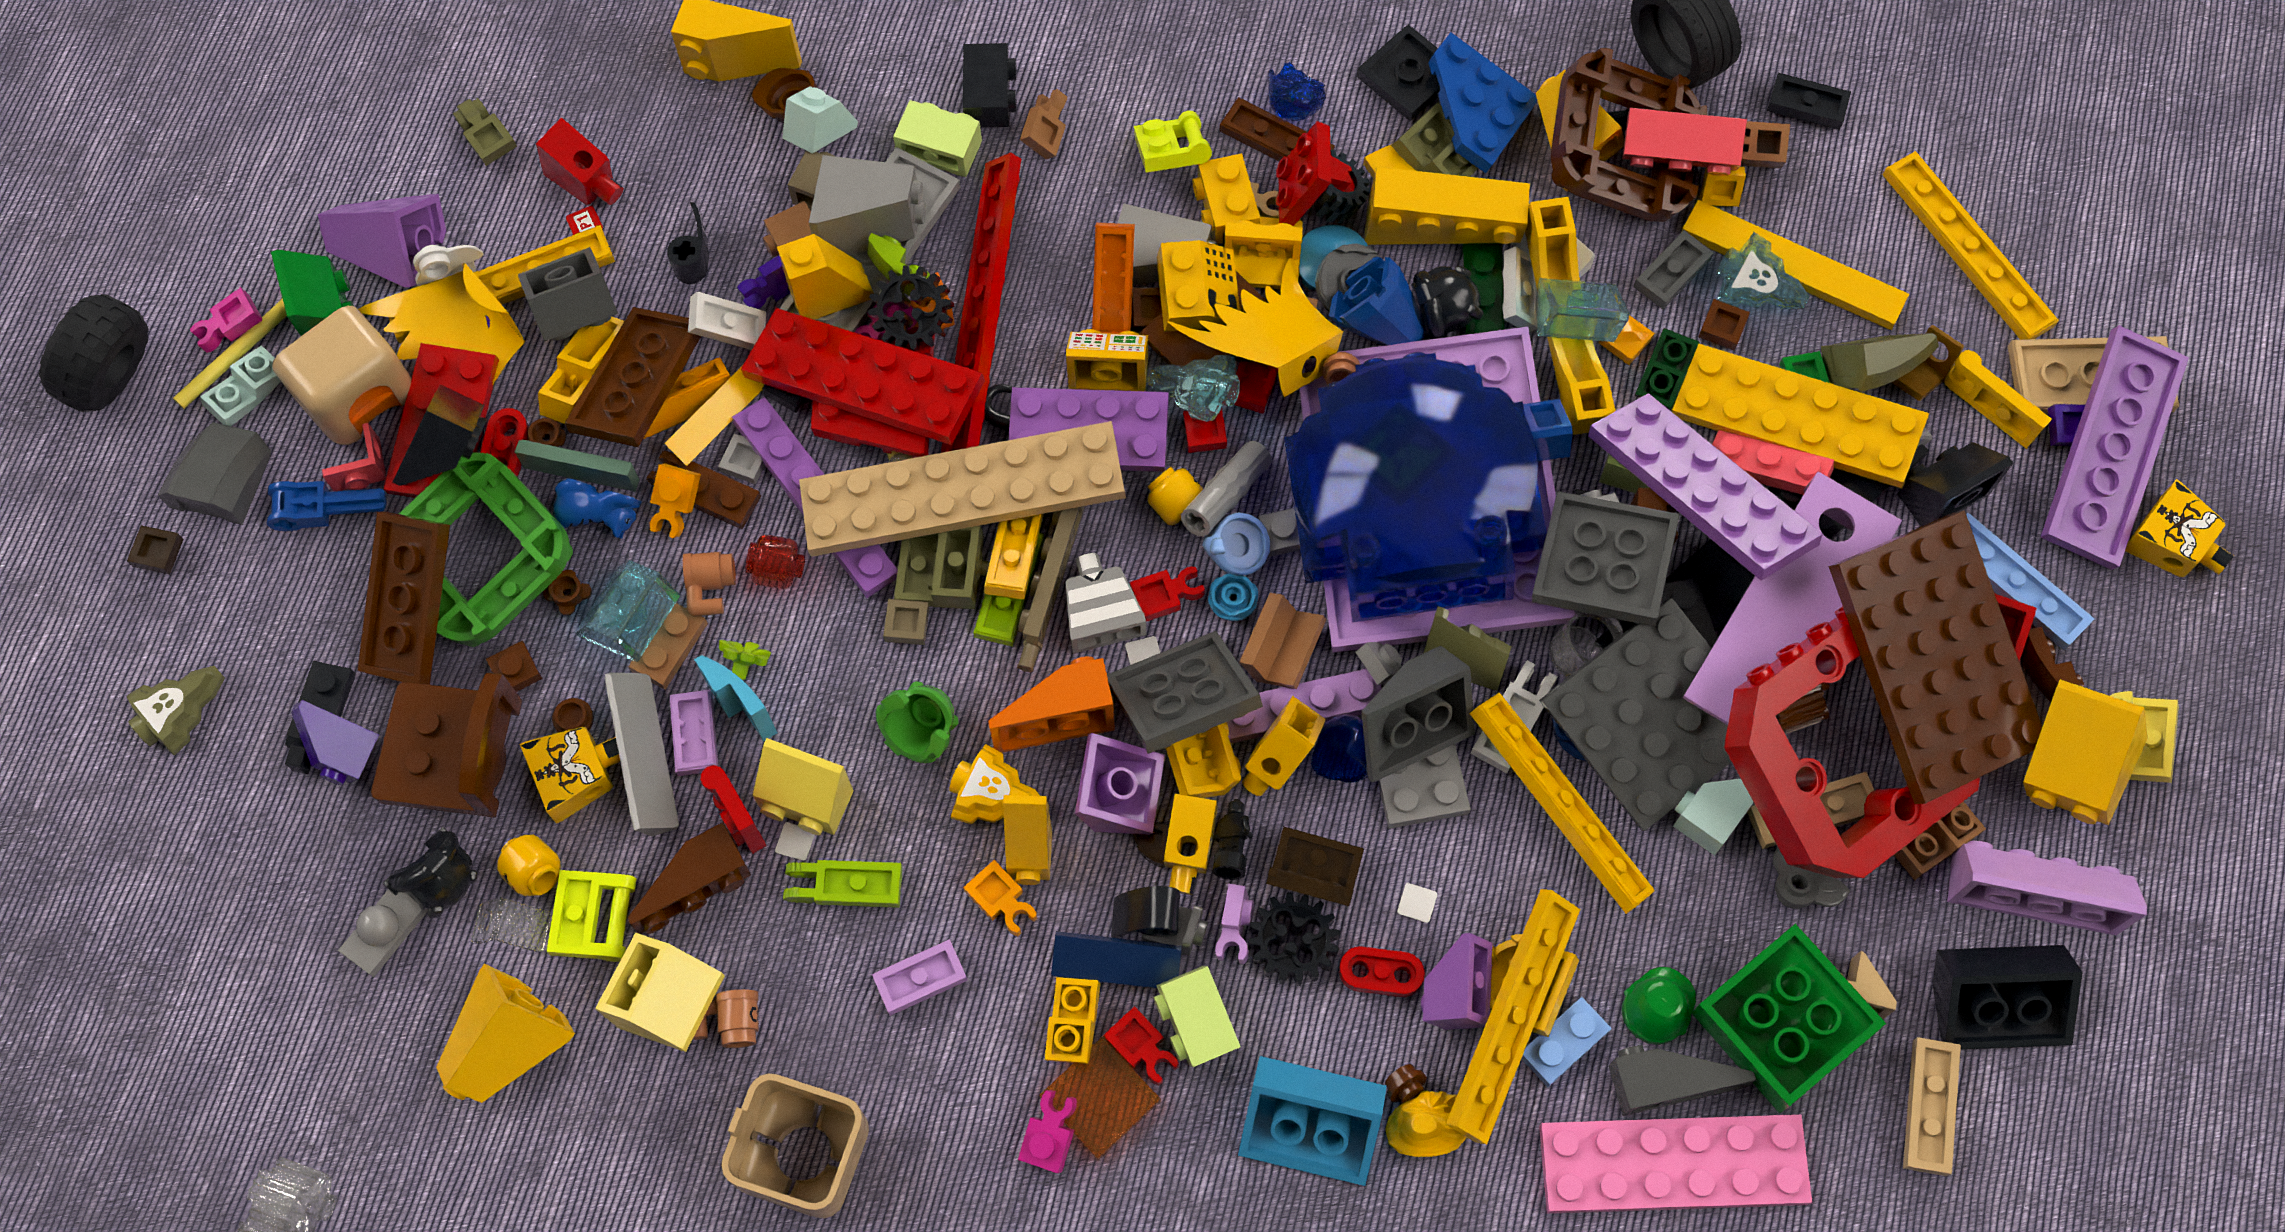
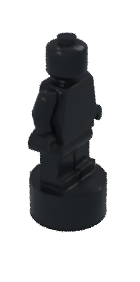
[1212,799,1253,880]

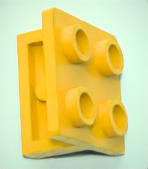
[1224,217,1303,289]

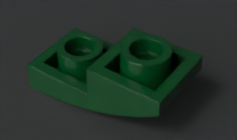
[1635,328,1700,410]

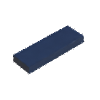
[1051,931,1182,988]

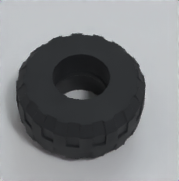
[39,294,149,413]

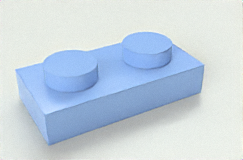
[1521,997,1612,1087]

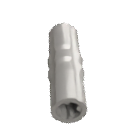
[1181,441,1272,537]

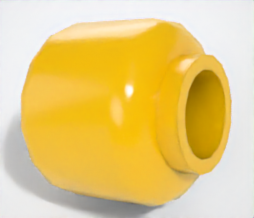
[1148,467,1203,526]
[497,834,561,896]

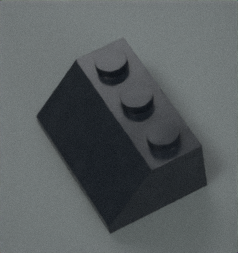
[392,384,487,486]
[1933,945,2083,1050]

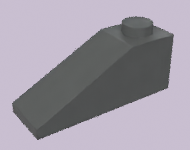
[1608,1045,1756,1116]

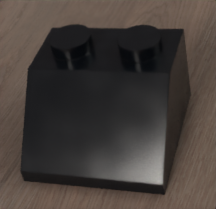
[1897,442,2013,526]

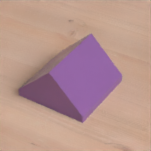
[1075,733,1165,835]

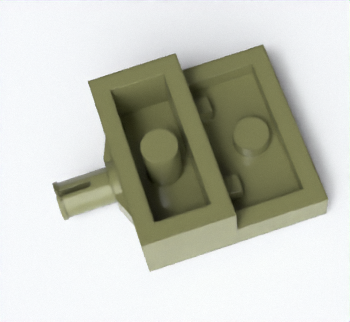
[894,525,990,609]

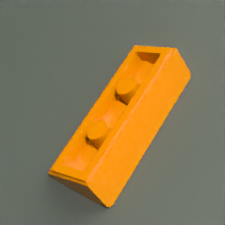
[643,357,730,439]

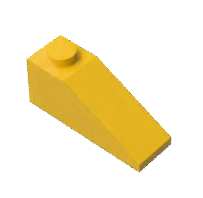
[1003,795,1052,885]

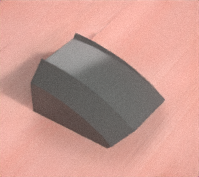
[158,422,271,525]

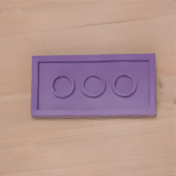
[1008,387,1169,472]

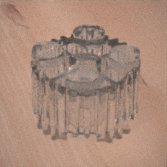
[237,1157,337,1232]

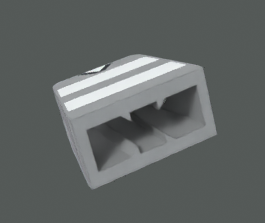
[1065,553,1147,654]

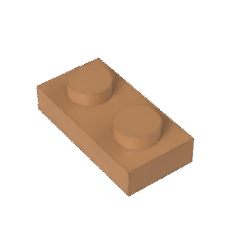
[628,601,708,690]

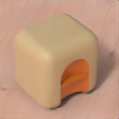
[272,306,411,445]

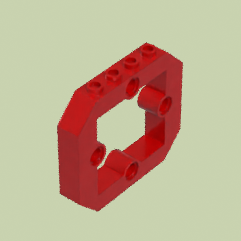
[1724,606,1980,878]

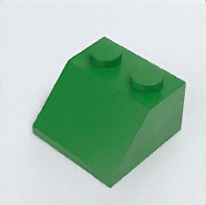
[271,249,354,336]

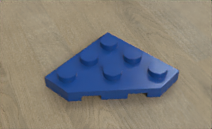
[1428,32,1538,173]

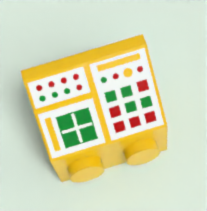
[1066,329,1148,391]

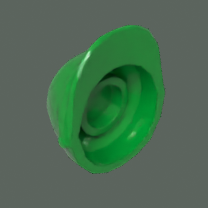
[1622,967,1696,1045]

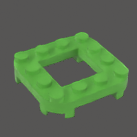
[399,452,573,647]

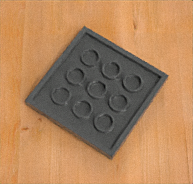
[1539,598,1731,831]

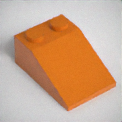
[988,656,1115,753]

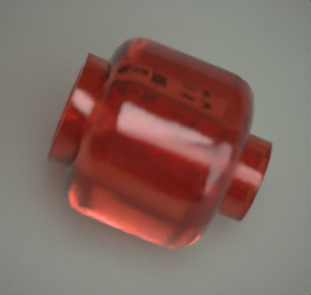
[745,534,805,590]

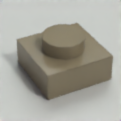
[883,599,930,645]

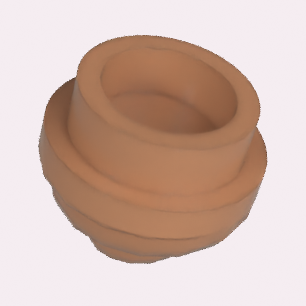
[1322,352,1362,391]

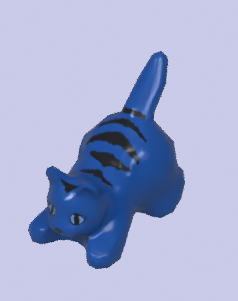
[553,478,642,539]

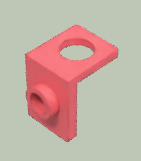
[322,423,386,491]

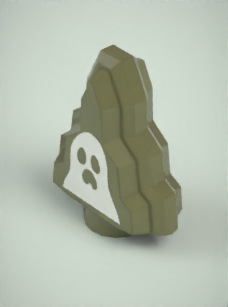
[126,666,225,755]

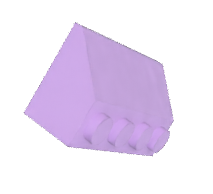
[1947,841,2147,935]

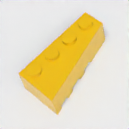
[1364,167,1530,245]

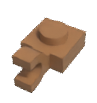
[1020,89,1067,160]

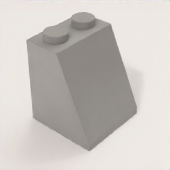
[809,155,926,255]

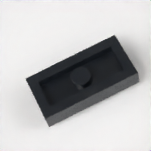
[1767,72,1851,130]

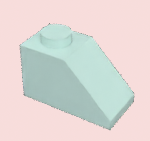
[782,86,858,154]
[1673,779,1753,856]

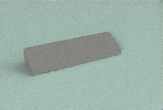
[604,672,679,836]

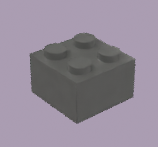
[518,247,618,341]

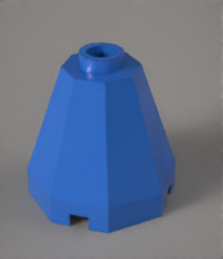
[1329,257,1425,346]

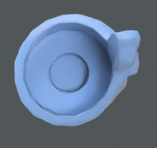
[1202,513,1270,576]

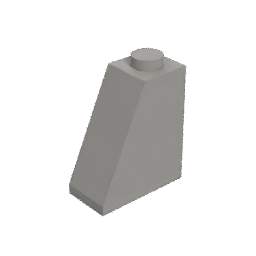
[1118,203,1217,285]

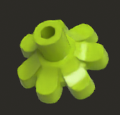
[719,640,772,680]

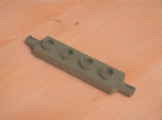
[1017,506,1085,672]

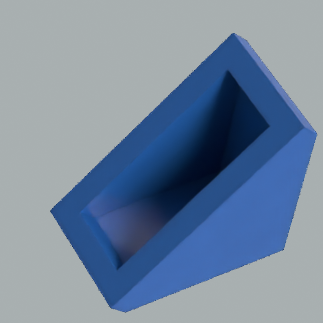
[1520,399,1573,463]

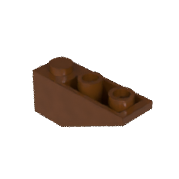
[627,822,752,934]

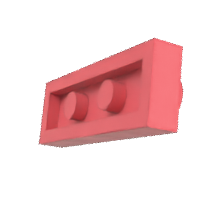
[1712,430,1834,495]

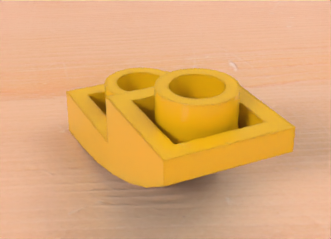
[1045,977,1100,1064]

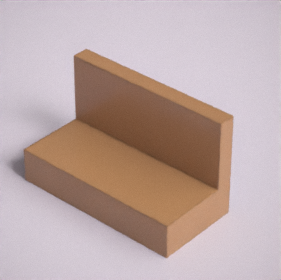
[1239,593,1327,689]

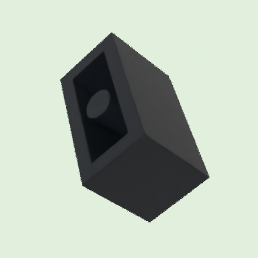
[962,43,1017,128]

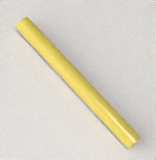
[173,298,287,409]

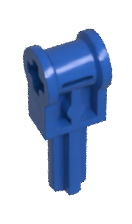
[267,481,387,531]

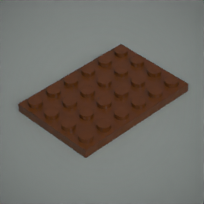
[1828,510,2042,804]

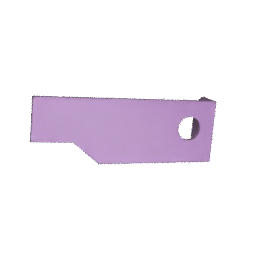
[1683,472,1902,725]

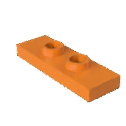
[1092,222,1135,334]

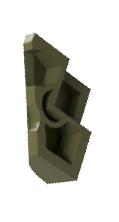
[1424,606,1512,691]

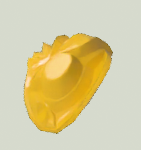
[1385,1091,1467,1157]

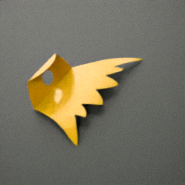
[1167,259,1344,397]
[358,263,525,384]

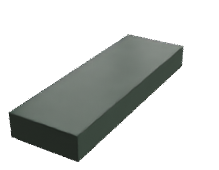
[515,440,640,492]

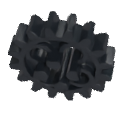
[868,265,955,352]
[1248,892,1340,986]

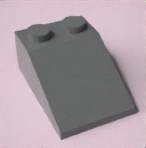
[1362,646,1475,782]

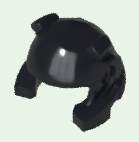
[1411,266,1484,339]
[382,827,477,918]

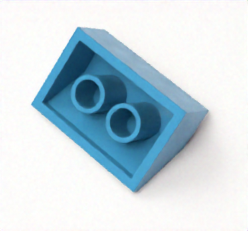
[1238,1056,1387,1186]

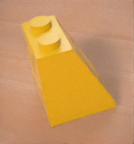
[2023,679,2148,825]

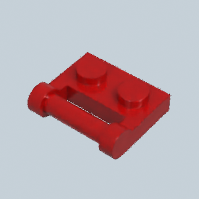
[700,765,767,854]

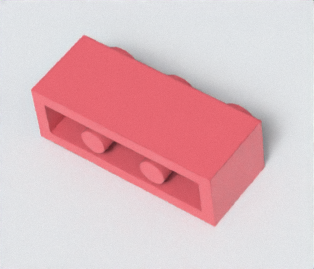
[1622,108,1747,176]

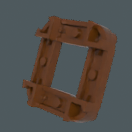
[1551,48,1708,222]

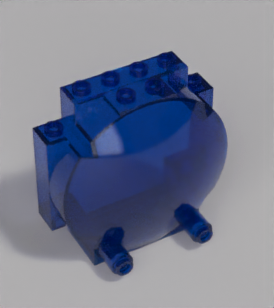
[1284,352,1547,623]

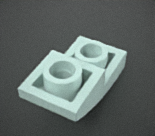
[200,346,281,426]

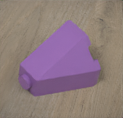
[318,194,446,287]

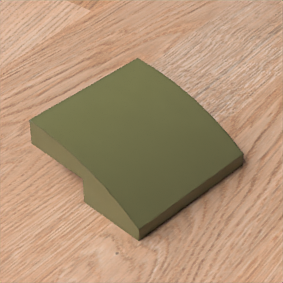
[1391,102,1478,177]

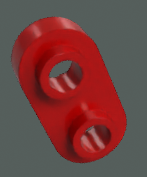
[480,408,529,476]
[1339,946,1425,997]

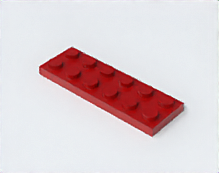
[741,308,985,445]

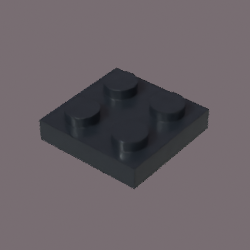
[1356,24,1441,121]

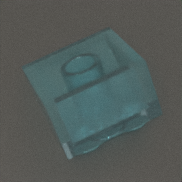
[575,560,680,662]

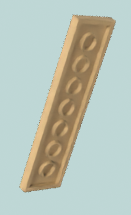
[799,421,1126,557]

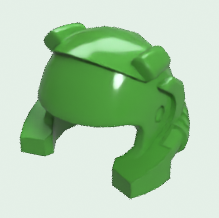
[875,681,958,764]

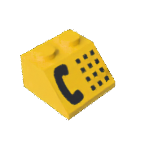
[1156,240,1240,332]

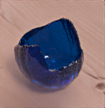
[1311,714,1368,783]

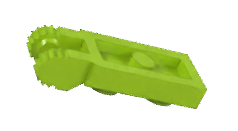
[783,860,903,908]

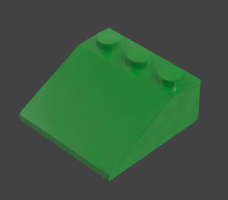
[1691,923,1886,1114]

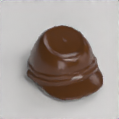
[752,68,817,123]

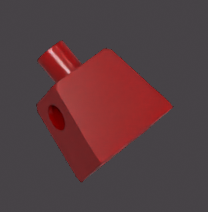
[536,118,624,205]

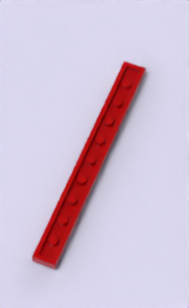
[941,152,1022,453]

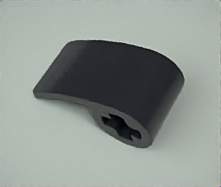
[667,202,709,284]
[1111,886,1180,938]

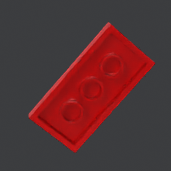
[383,343,499,498]

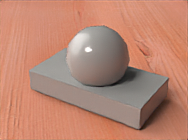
[338,890,428,977]

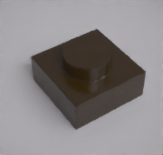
[127,525,184,575]

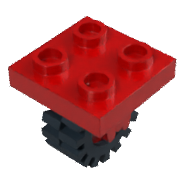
[1276,121,1371,227]

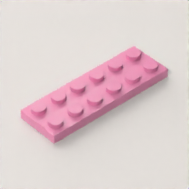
[1539,1114,1812,1214]

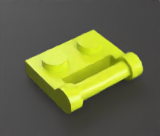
[1134,111,1212,173]
[547,870,637,962]

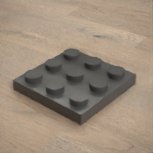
[1532,491,1680,627]
[1107,631,1263,754]

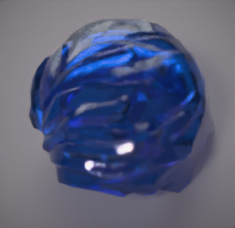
[1267,62,1326,121]

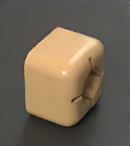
[721,1074,869,1218]

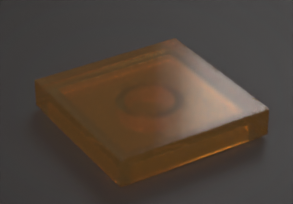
[1039,1037,1161,1160]

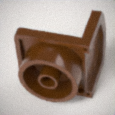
[371,673,522,818]

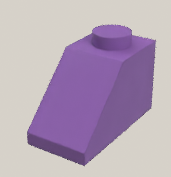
[1421,933,1493,1030]

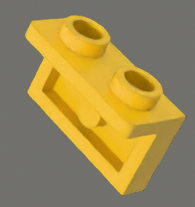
[1192,153,1260,244]
[1166,722,1241,798]

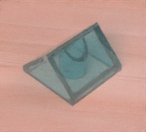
[1537,278,1630,342]

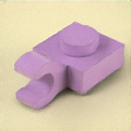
[1215,884,1254,964]

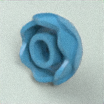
[1208,574,1258,621]

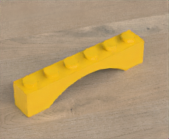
[1525,197,1616,435]

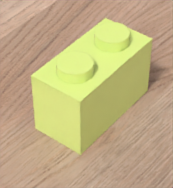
[893,100,982,177]
[1153,966,1241,1067]

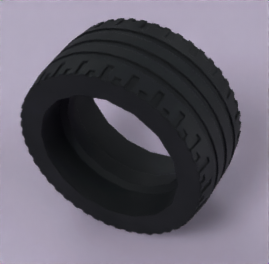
[1630,0,1742,89]

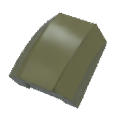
[1821,333,1939,392]

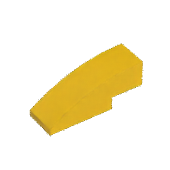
[538,316,624,424]

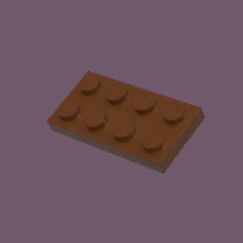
[565,307,701,447]
[357,512,450,685]

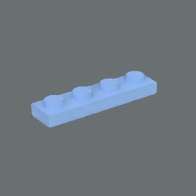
[1966,513,2095,650]

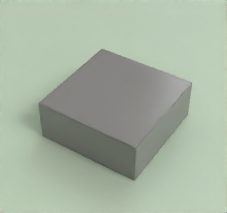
[718,433,765,484]

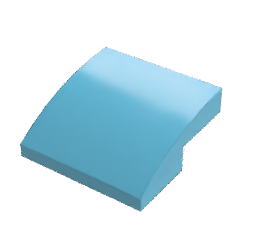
[694,655,777,741]

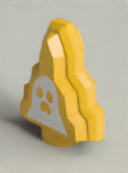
[949,744,1049,824]

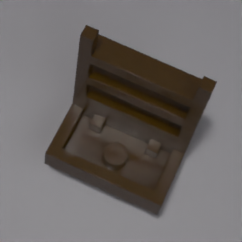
[1266,826,1364,906]

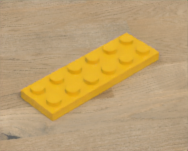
[1672,344,1929,489]

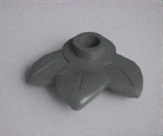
[1772,847,1850,909]

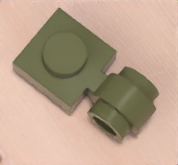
[452,98,517,166]

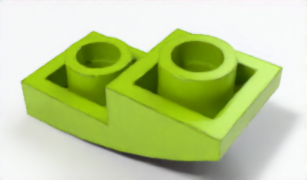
[867,232,930,296]

